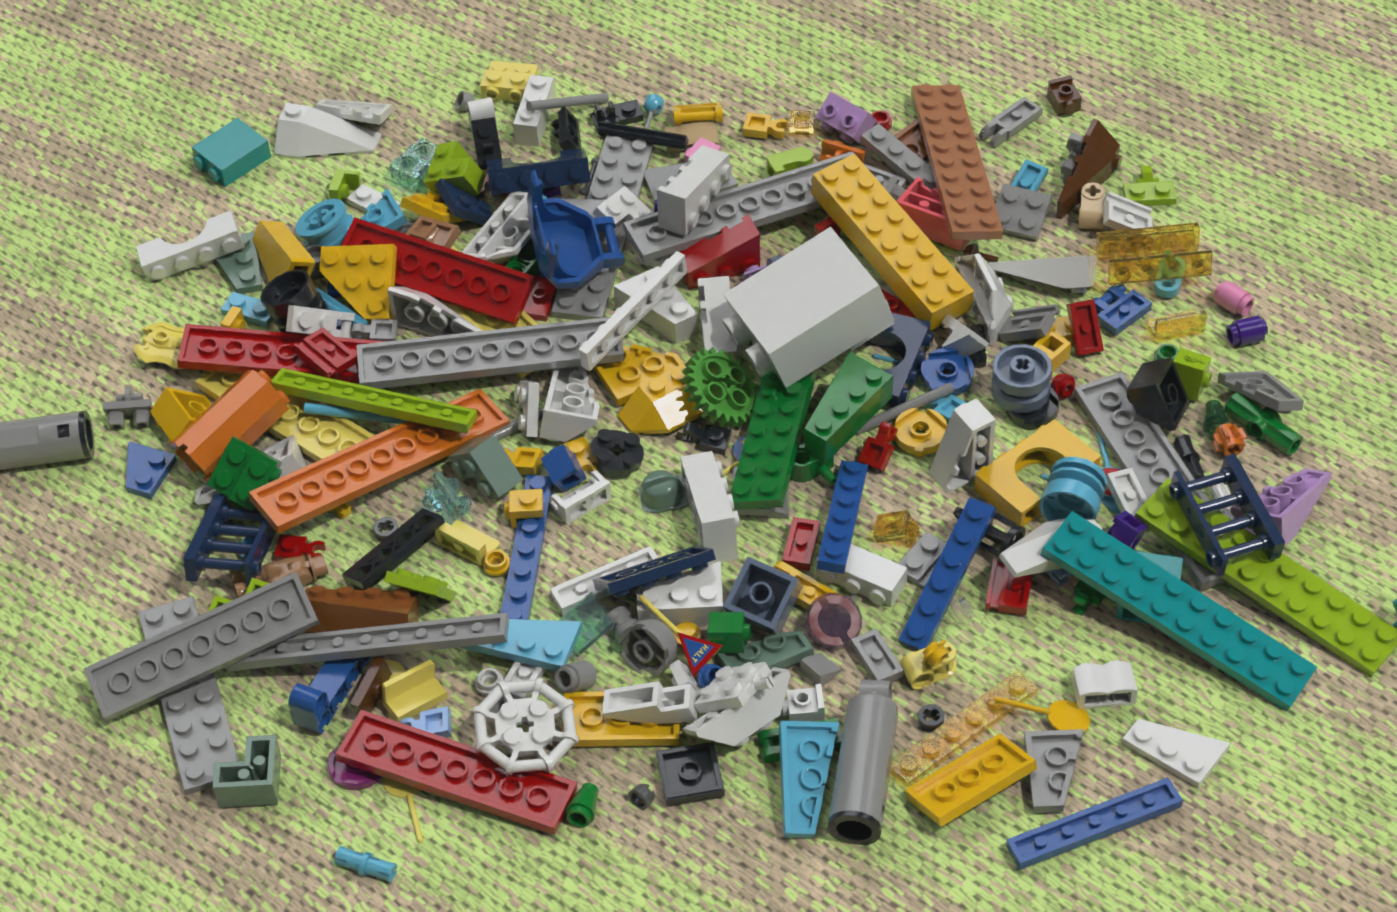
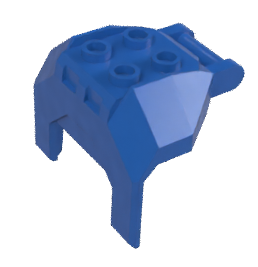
[527,170,625,289]

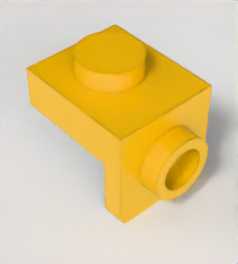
[504,489,543,528]

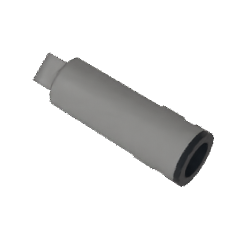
[0,410,95,470]
[827,679,898,845]

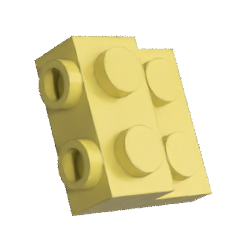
[480,61,538,103]

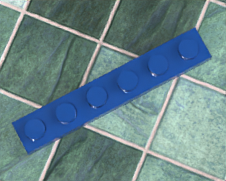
[816,460,868,574]
[898,497,996,651]
[1006,777,1183,870]

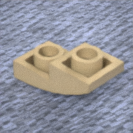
[665,122,719,153]

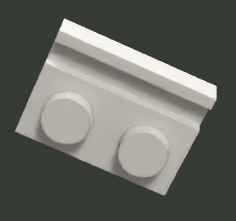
[1103,192,1153,242]

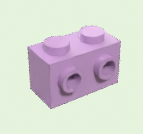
[815,92,877,145]

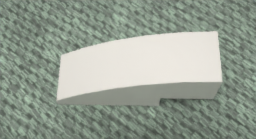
[602,681,699,724]

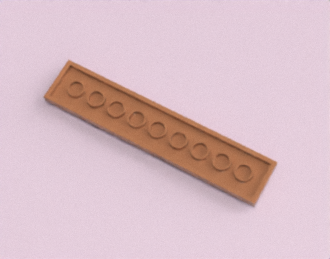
[911,84,1003,240]

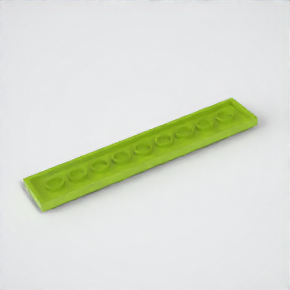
[1135,478,1397,677]

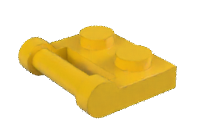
[672,102,723,126]

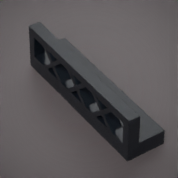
[342,508,445,590]

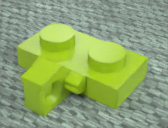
[1122,165,1177,206]

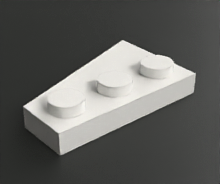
[316,99,392,125]
[1122,719,1230,788]

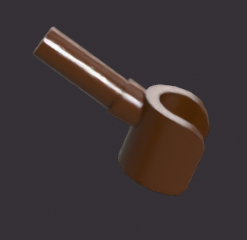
[962,244,999,262]

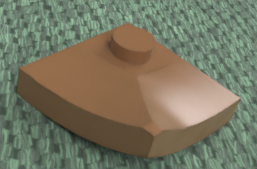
[405,215,462,249]

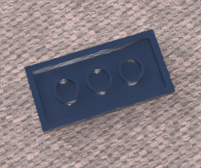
[592,545,716,597]

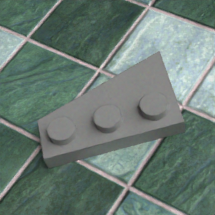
[1024,729,1084,813]

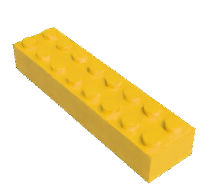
[811,154,974,331]

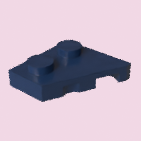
[435,178,493,225]

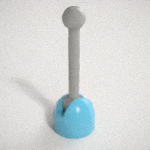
[644,94,664,129]

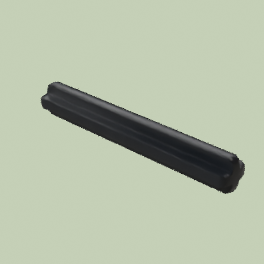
[597,121,688,149]

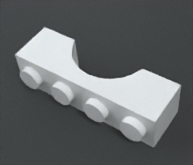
[136,211,245,282]

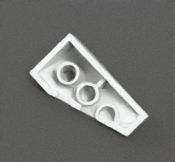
[989,255,1097,293]
[539,366,600,442]
[195,435,306,505]

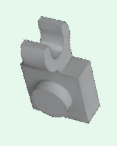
[352,319,398,341]

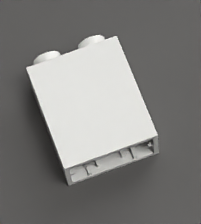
[722,227,894,388]

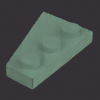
[214,232,263,294]
[715,630,814,670]

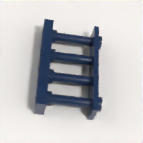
[1169,453,1285,577]
[183,493,276,586]

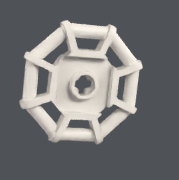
[471,677,579,775]

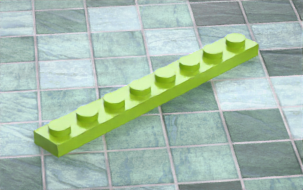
[270,368,478,433]

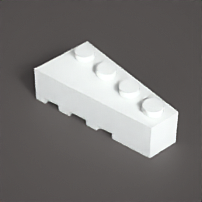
[680,451,740,565]

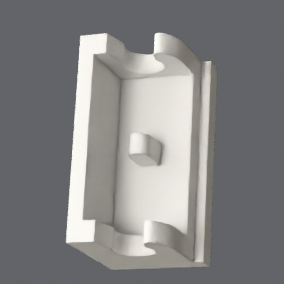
[549,470,612,525]

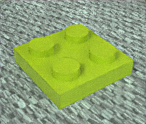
[384,568,456,602]

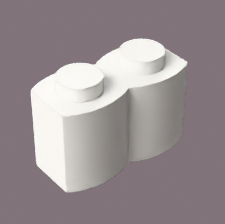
[1071,660,1138,710]

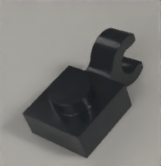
[683,422,732,455]

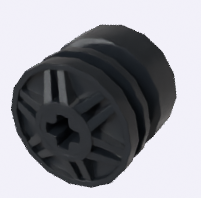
[260,270,329,334]

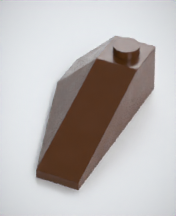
[1056,119,1122,219]

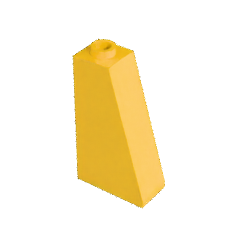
[252,220,315,282]

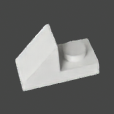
[942,314,989,357]

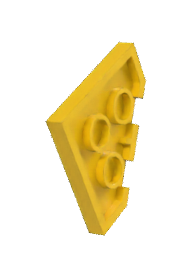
[320,244,397,322]
[593,344,683,406]

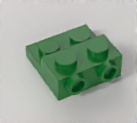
[207,436,282,511]

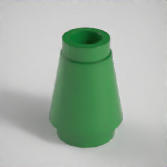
[566,783,599,828]

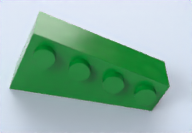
[804,352,893,462]

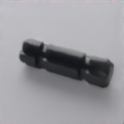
[970,323,987,368]

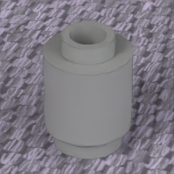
[555,660,597,693]

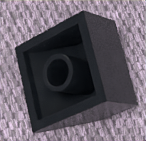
[1127,357,1190,431]

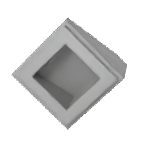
[800,653,841,687]

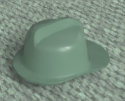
[638,470,690,513]

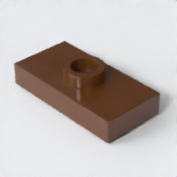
[350,657,392,716]

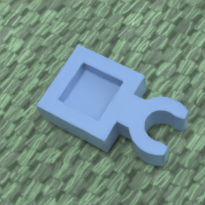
[400,706,452,738]

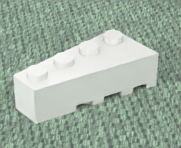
[657,145,732,236]

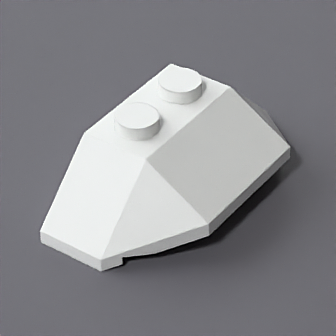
[462,192,531,265]
[954,253,1013,346]
[683,667,791,747]

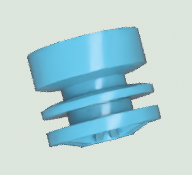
[1039,457,1108,521]

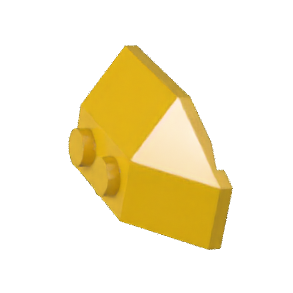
[618,363,703,435]

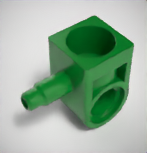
[791,442,836,483]

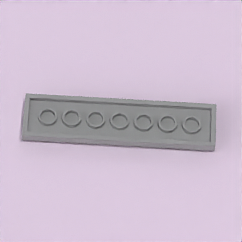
[83,572,320,722]
[138,596,239,795]

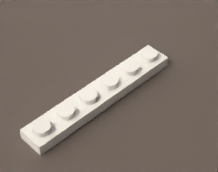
[579,251,687,371]

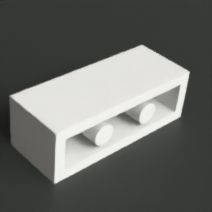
[513,75,556,147]
[816,544,907,607]

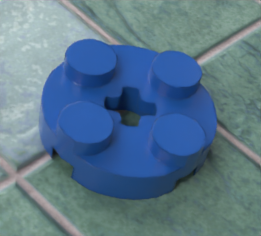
[920,348,974,396]

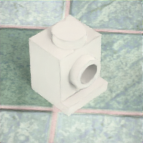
[782,684,825,722]

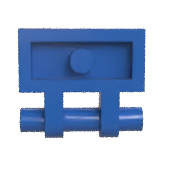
[1094,283,1152,336]

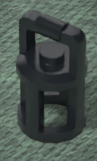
[953,507,1026,558]

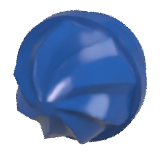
[697,664,721,688]

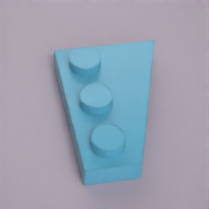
[338,188,408,246]

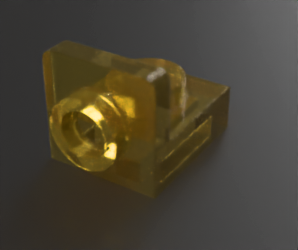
[873,510,919,548]

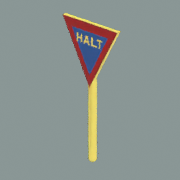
[638,595,723,677]

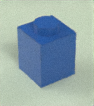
[541,444,587,492]

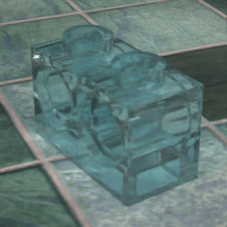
[389,137,437,193]

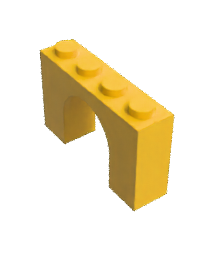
[974,419,1101,527]

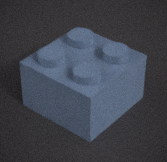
[723,556,803,634]

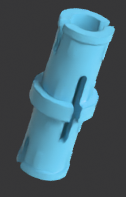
[334,846,398,882]

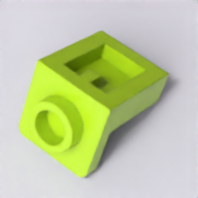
[328,169,362,201]

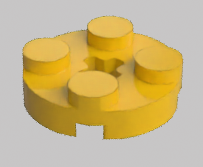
[894,408,947,457]

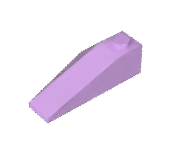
[1230,468,1332,547]

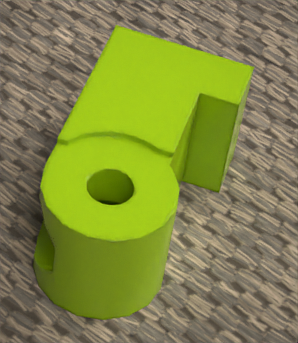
[766,147,813,177]

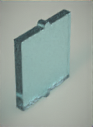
[558,592,614,657]

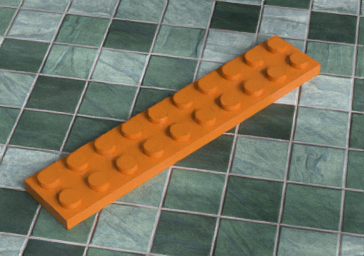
[249,388,510,534]

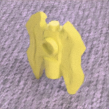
[133,321,185,369]

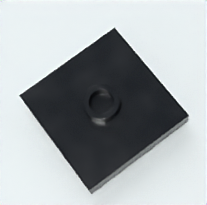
[656,741,725,806]

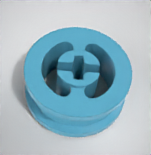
[296,199,354,247]

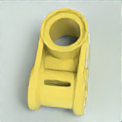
[899,641,956,690]

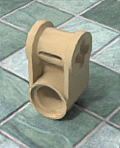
[1078,182,1104,230]

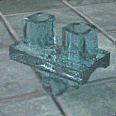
[422,471,472,525]

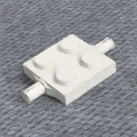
[694,662,775,713]

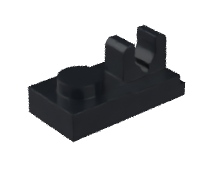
[591,99,644,130]
[551,106,581,151]
[471,117,502,170]

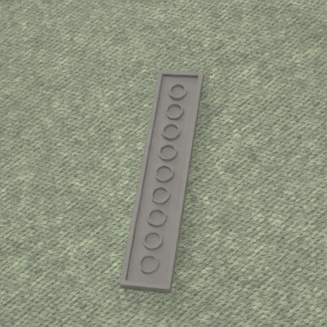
[552,135,654,320]
[623,151,854,263]
[357,317,624,389]
[1074,372,1227,590]

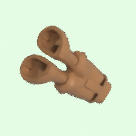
[230,554,328,598]

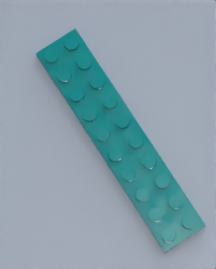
[1041,511,1317,711]

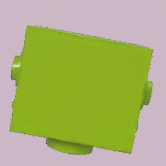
[1173,348,1212,401]

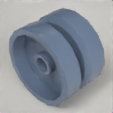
[991,344,1052,413]

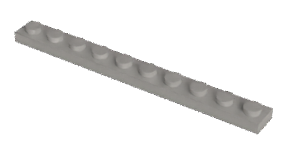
[227,613,509,671]

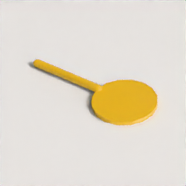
[993,697,1090,733]

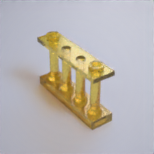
[1096,222,1213,285]

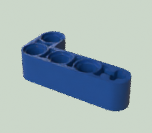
[288,656,371,734]

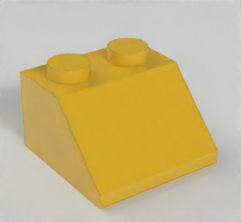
[150,387,212,443]

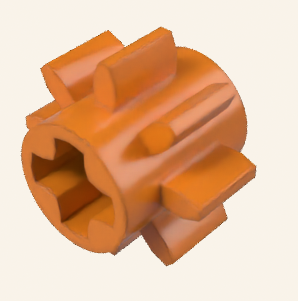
[1211,423,1247,456]

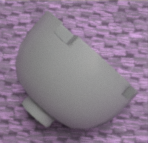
[619,619,677,678]

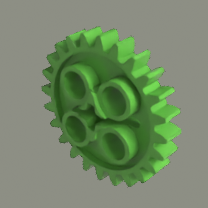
[681,347,759,429]

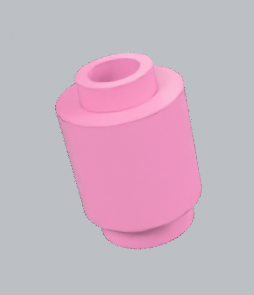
[1214,281,1255,316]

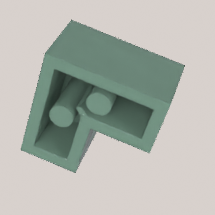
[448,434,523,499]
[213,735,281,807]

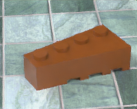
[305,586,419,633]

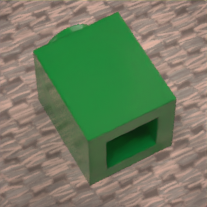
[707,612,751,653]

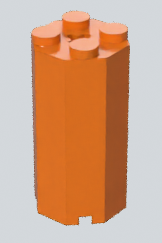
[170,370,290,483]

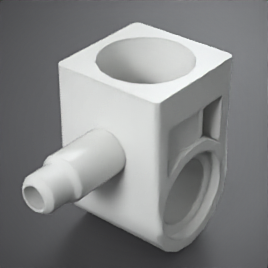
[467,97,497,134]

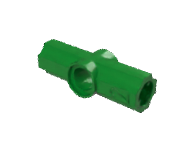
[1224,392,1303,456]

